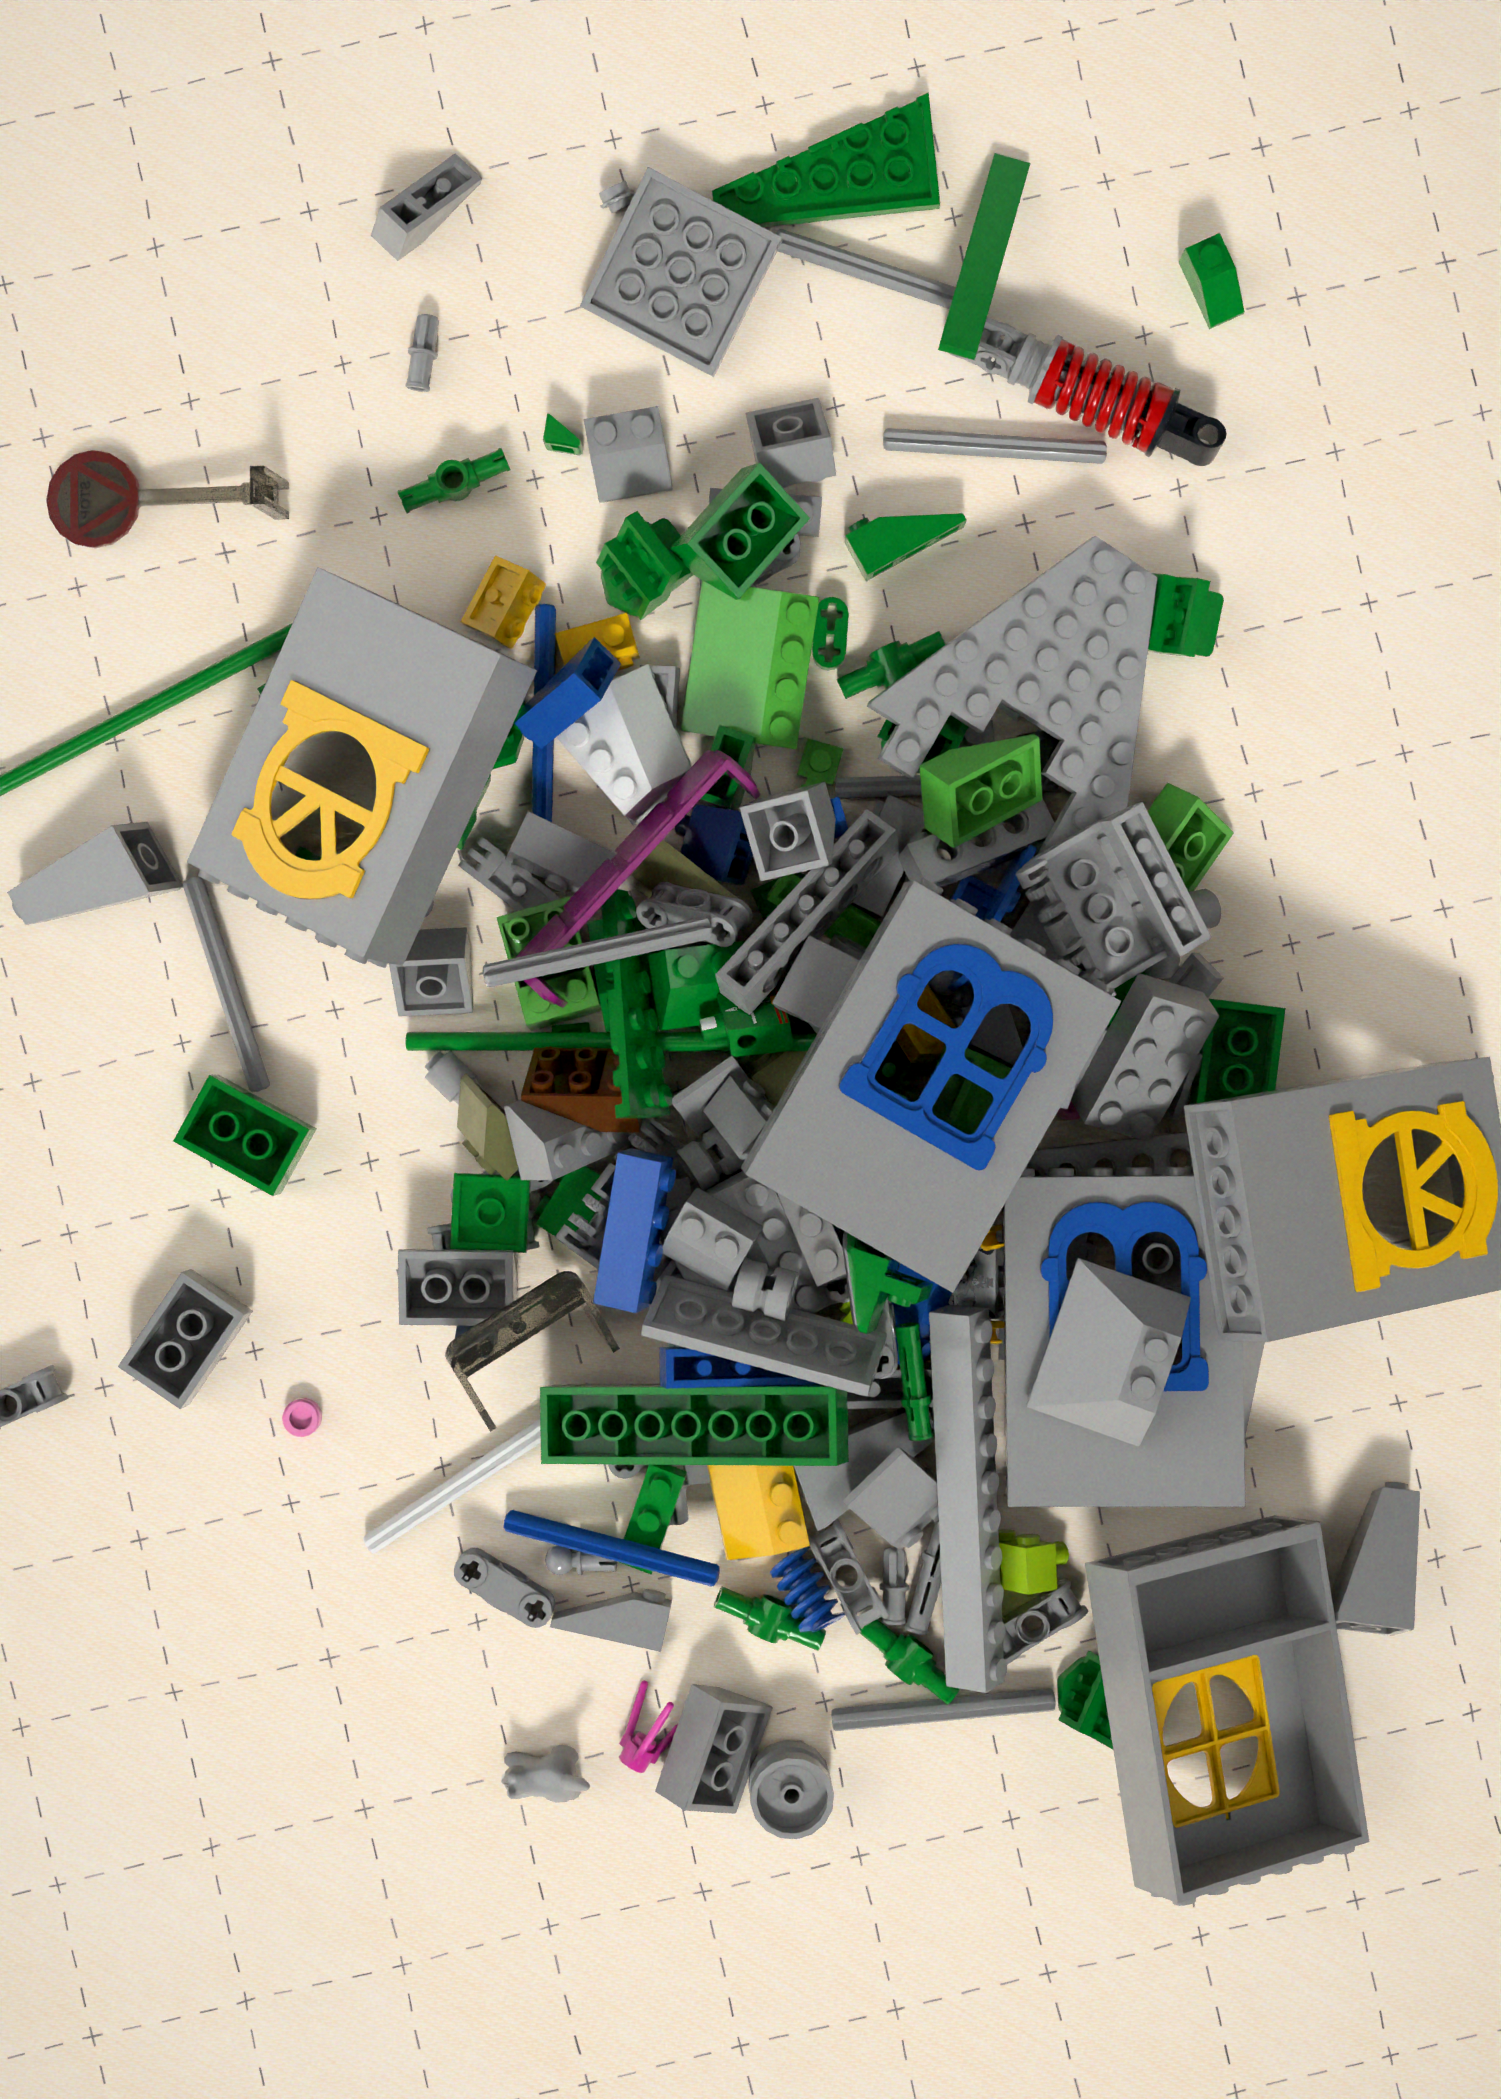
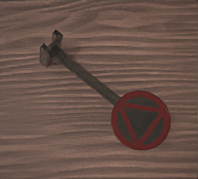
[46,450,289,549]

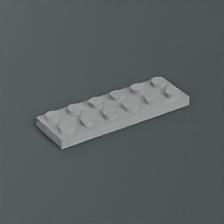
[641,1275,887,1397]

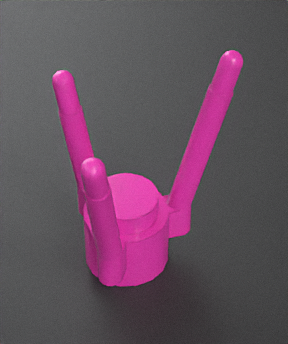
[619,1680,678,1773]

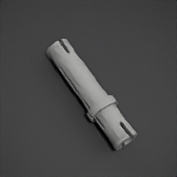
[904,1520,941,1635]

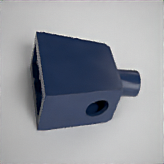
[675,804,753,885]

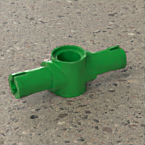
[397,448,510,514]
[836,631,946,699]
[714,1586,826,1651]
[860,1619,960,1705]

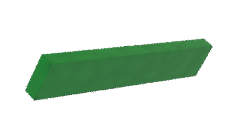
[938,153,1031,360]

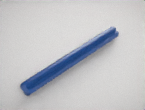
[531,604,556,822]
[503,1510,720,1587]

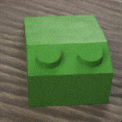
[919,734,1042,848]

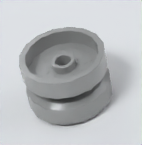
[748,1740,834,1839]

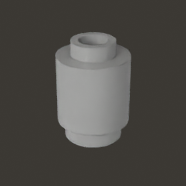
[425,1051,481,1105]

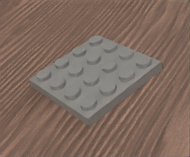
[580,167,783,377]

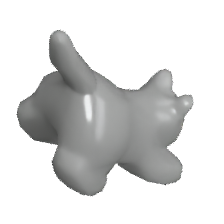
[501,1745,590,1803]

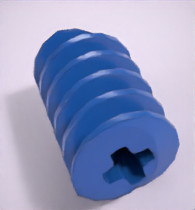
[770,1547,845,1633]

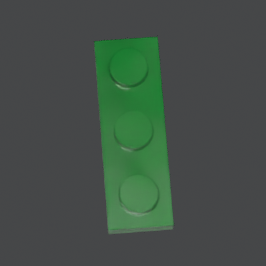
[619,1465,687,1575]

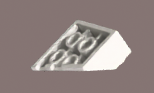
[556,664,692,823]

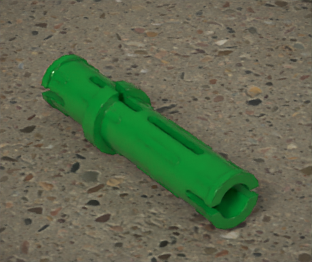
[895,1322,933,1441]

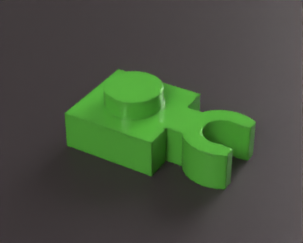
[797,738,844,788]

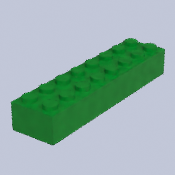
[540,1384,849,1466]

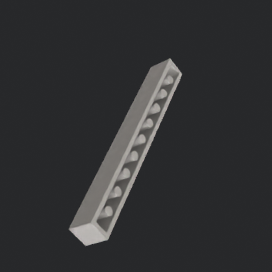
[929,1305,1007,1693]

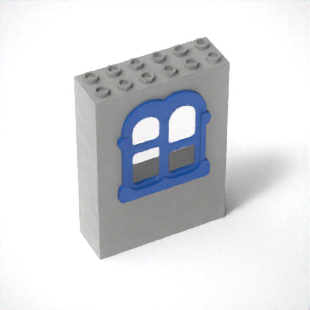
[741,878,1121,1293]
[1003,1167,1246,1507]

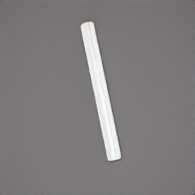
[363,1419,541,1554]

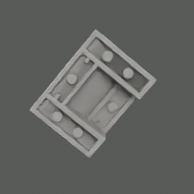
[1026,1258,1191,1447]

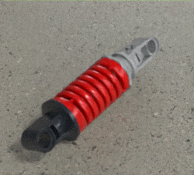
[949,317,1227,466]

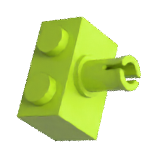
[998,1529,1069,1595]

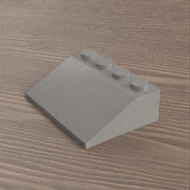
[661,1171,830,1314]

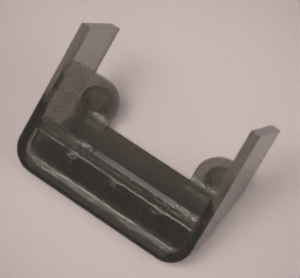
[444,1271,620,1432]

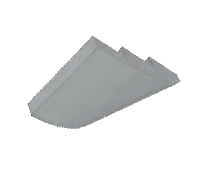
[772,936,860,1033]

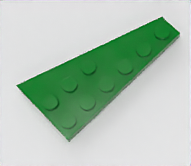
[712,92,940,228]
[602,889,672,1118]

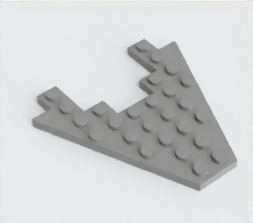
[867,536,1157,856]

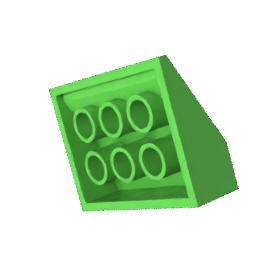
[681,580,819,749]

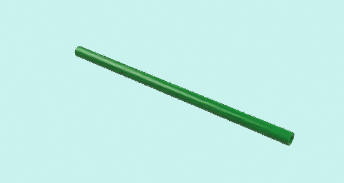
[0,623,292,796]
[405,1032,818,1051]

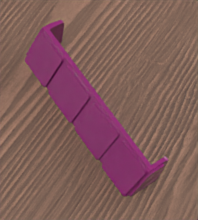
[516,750,761,1008]

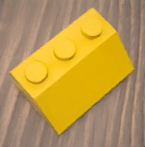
[707,1465,810,1560]

